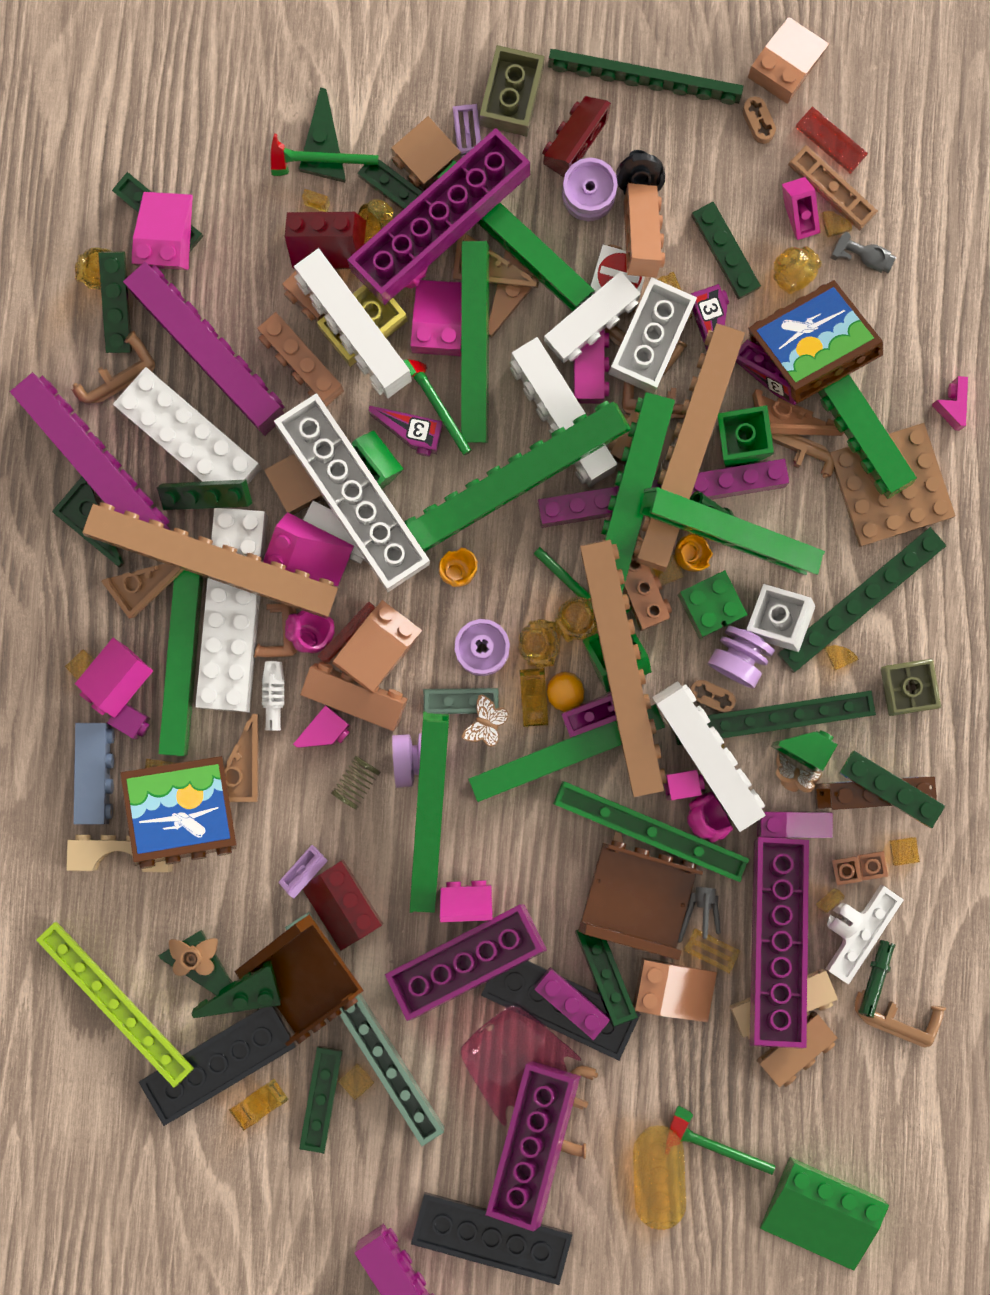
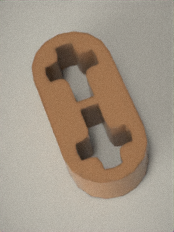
[743,96,776,144]
[690,680,736,713]

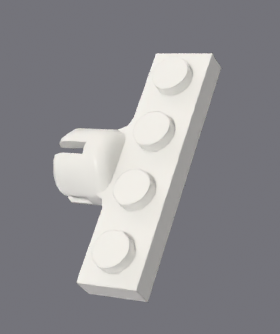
[826,885,903,985]

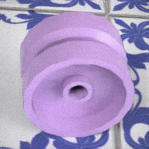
[562,158,618,222]
[454,619,510,676]

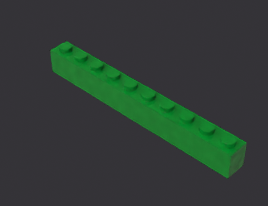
[404,401,631,552]

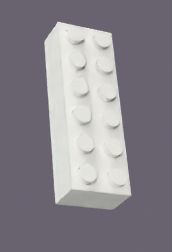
[294,248,412,398]
[510,337,617,488]
[113,367,262,484]
[652,681,766,832]

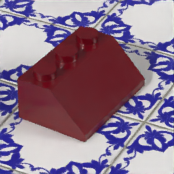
[542,96,611,177]
[284,211,367,269]
[302,860,384,951]

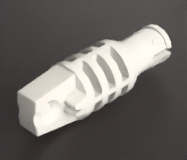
[262,661,285,731]

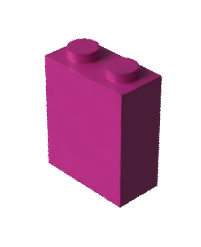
[75,637,153,718]

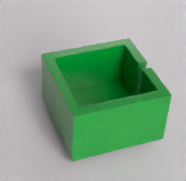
[677,570,748,639]

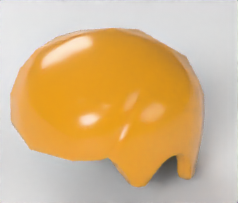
[675,534,713,572]
[438,547,478,587]
[547,671,584,712]

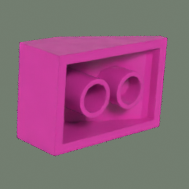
[131,192,193,270]
[411,280,462,356]
[263,512,354,586]
[440,880,493,922]

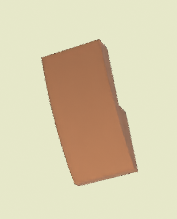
[832,851,889,885]

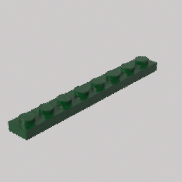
[548,49,744,105]
[778,527,946,673]
[675,690,876,745]

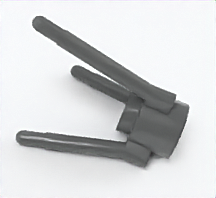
[678,887,721,943]

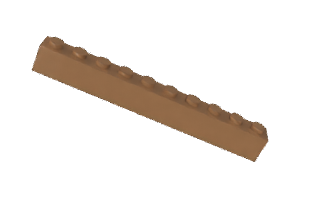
[634,323,745,572]
[83,502,338,619]
[580,539,667,797]

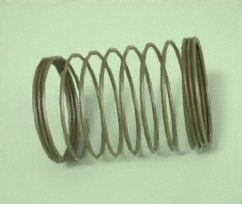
[331,756,381,809]

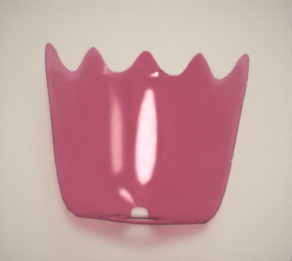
[461,1006,581,1126]

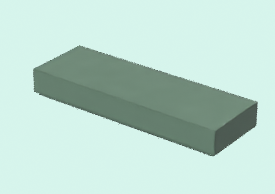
[423,688,499,714]

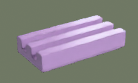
[453,104,481,156]
[278,845,328,898]

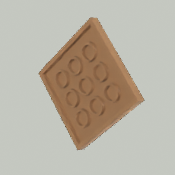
[830,423,956,547]

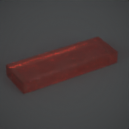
[796,106,868,174]
[318,602,376,664]

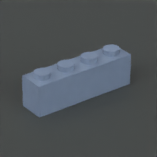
[74,723,115,824]

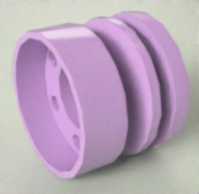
[707,626,775,688]
[392,733,422,788]

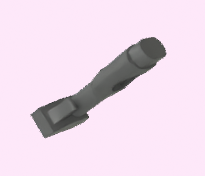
[830,232,896,273]

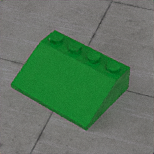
[760,1157,889,1271]

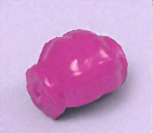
[285,610,335,654]
[687,792,733,843]

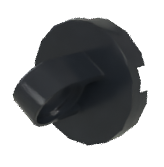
[616,150,665,195]

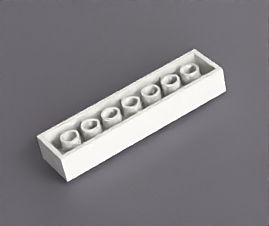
[274,393,430,592]
[196,508,268,713]

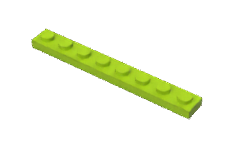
[36,922,194,1088]

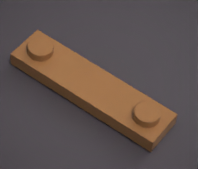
[788,145,878,231]

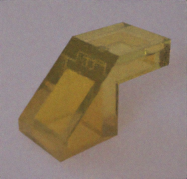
[519,668,548,727]
[229,1079,289,1131]

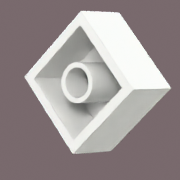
[747,584,815,652]

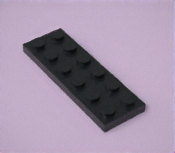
[481,961,641,1061]
[139,1006,297,1126]
[411,1192,573,1285]

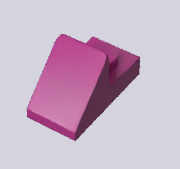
[932,376,968,431]

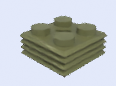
[881,659,941,716]

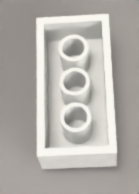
[608,277,697,394]

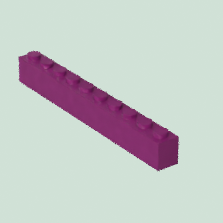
[537,459,789,528]

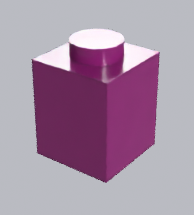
[107,704,151,739]

